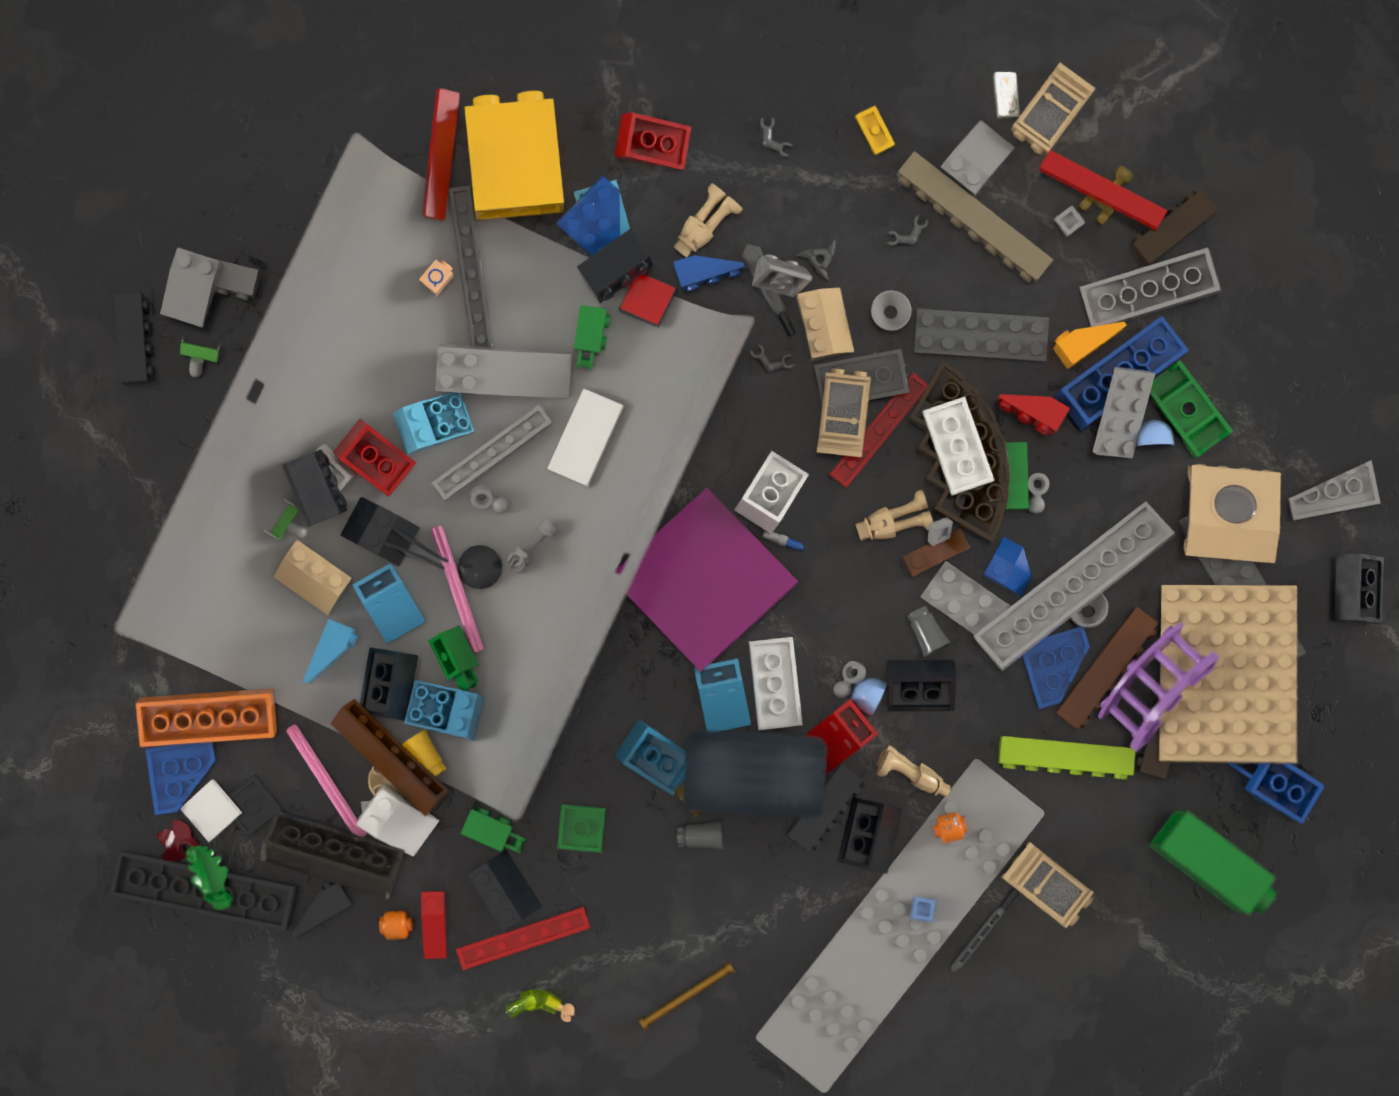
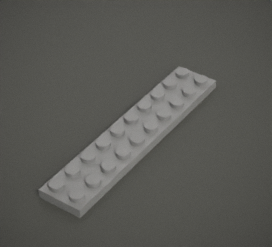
[974,501,1175,671]

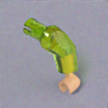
[506,989,575,1022]

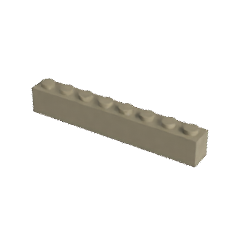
[897,151,1054,283]

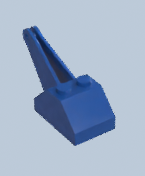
[1226,763,1325,824]

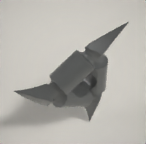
[795,239,836,282]

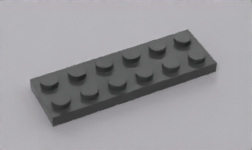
[914,309,1049,362]

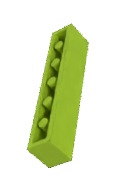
[998,736,1135,779]

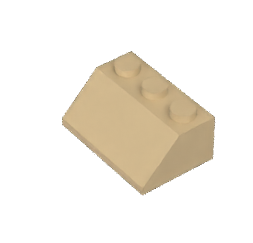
[797,288,854,362]
[274,540,354,615]

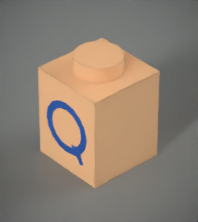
[419,260,454,296]

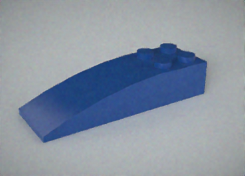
[1055,316,1189,431]

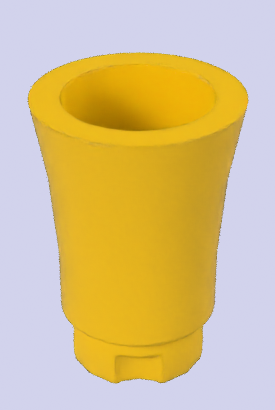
[402,729,446,777]

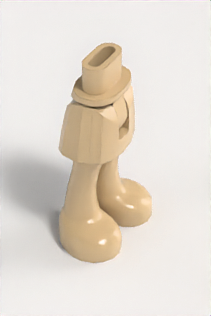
[674,183,743,258]
[855,490,933,540]
[876,745,950,797]

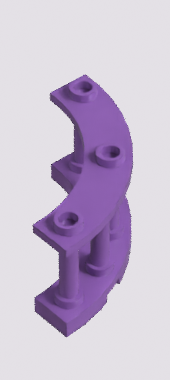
[1098,622,1219,752]

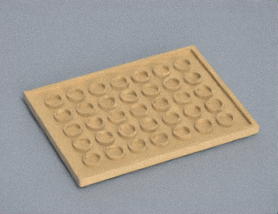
[1159,585,1297,764]

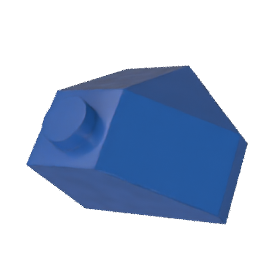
[982,537,1032,597]

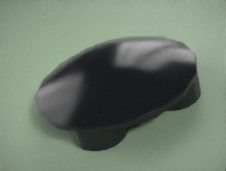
[458,545,502,589]

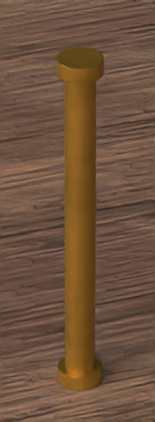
[638,961,735,1030]

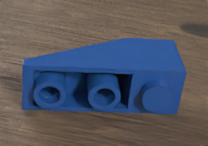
[673,255,745,292]

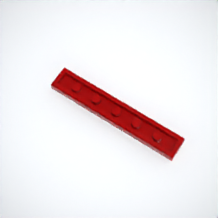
[422,88,460,221]
[1039,150,1167,231]
[829,373,928,488]
[456,907,590,970]

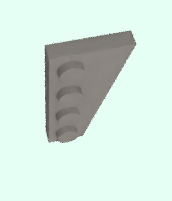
[1288,460,1380,521]

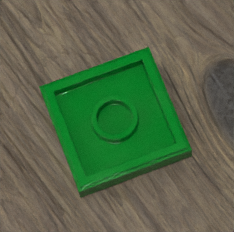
[557,804,606,853]

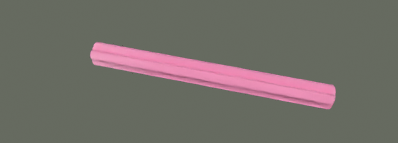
[431,526,484,653]
[286,724,366,840]

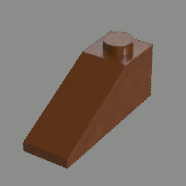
[901,528,970,578]

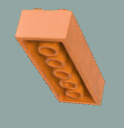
[136,688,277,747]

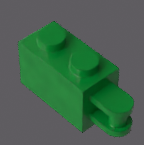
[574,305,610,370]
[428,626,479,691]
[461,807,527,854]

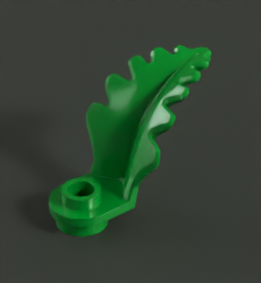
[186,846,232,909]

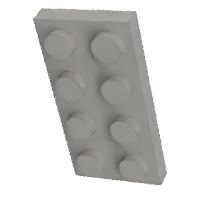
[1093,367,1155,458]
[920,561,1011,635]

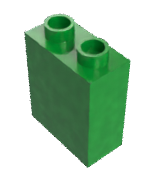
[1149,811,1277,914]

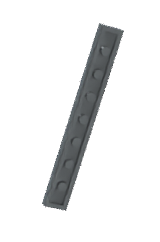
[449,185,494,348]

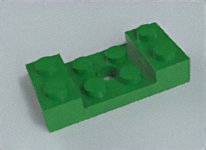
[1149,360,1233,459]

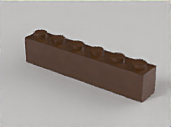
[1054,607,1158,730]
[330,699,449,817]

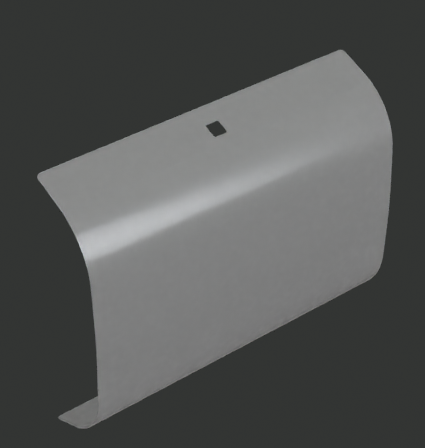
[116,133,753,820]

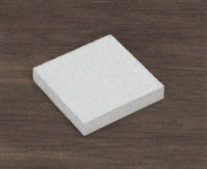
[180,779,242,842]

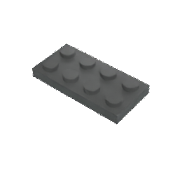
[814,349,910,408]

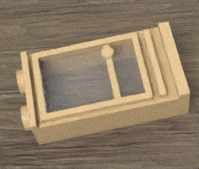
[1011,63,1095,155]
[817,368,871,457]
[1001,842,1094,928]

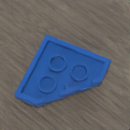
[557,175,620,256]
[1022,627,1090,709]
[145,742,216,815]

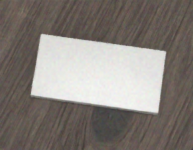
[547,389,624,487]
[922,397,994,495]
[749,637,803,730]

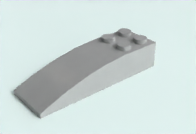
[1080,248,1222,327]
[435,344,572,398]

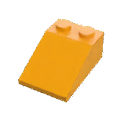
[1052,322,1127,369]

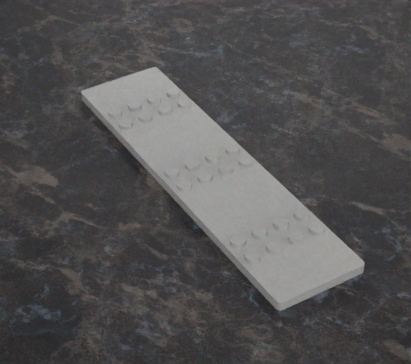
[756,759,1044,1093]

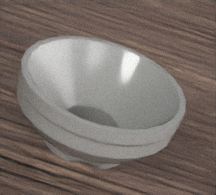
[871,290,912,331]
[1071,593,1108,628]

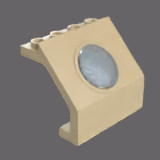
[1184,464,1281,563]

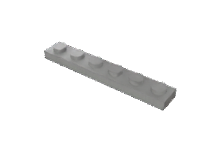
[431,405,552,501]

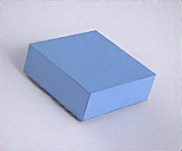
[910,896,936,922]

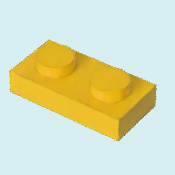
[855,106,895,156]

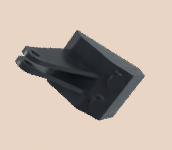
[340,497,449,570]

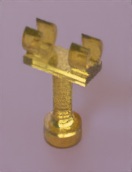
[1079,165,1134,225]

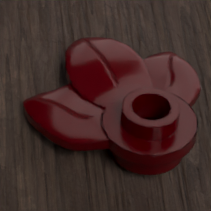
[157,819,198,862]

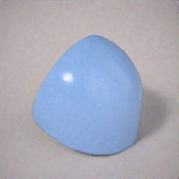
[1136,419,1175,447]
[851,677,887,717]

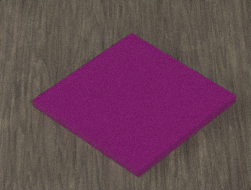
[615,488,798,673]

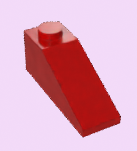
[421,891,447,959]

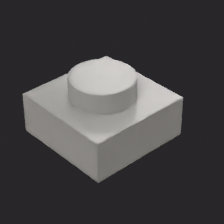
[1054,206,1085,237]
[928,517,953,546]

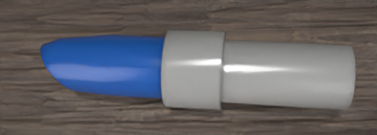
[762,530,804,551]

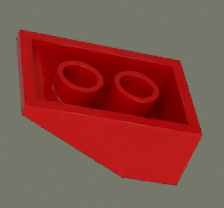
[614,112,691,170]
[333,418,416,497]

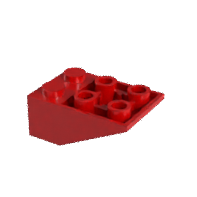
[995,394,1070,436]
[804,699,878,776]

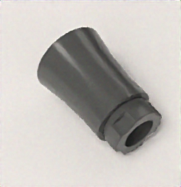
[907,606,951,658]
[677,819,724,850]

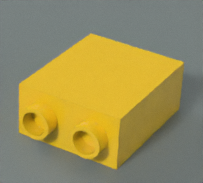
[465,91,564,220]

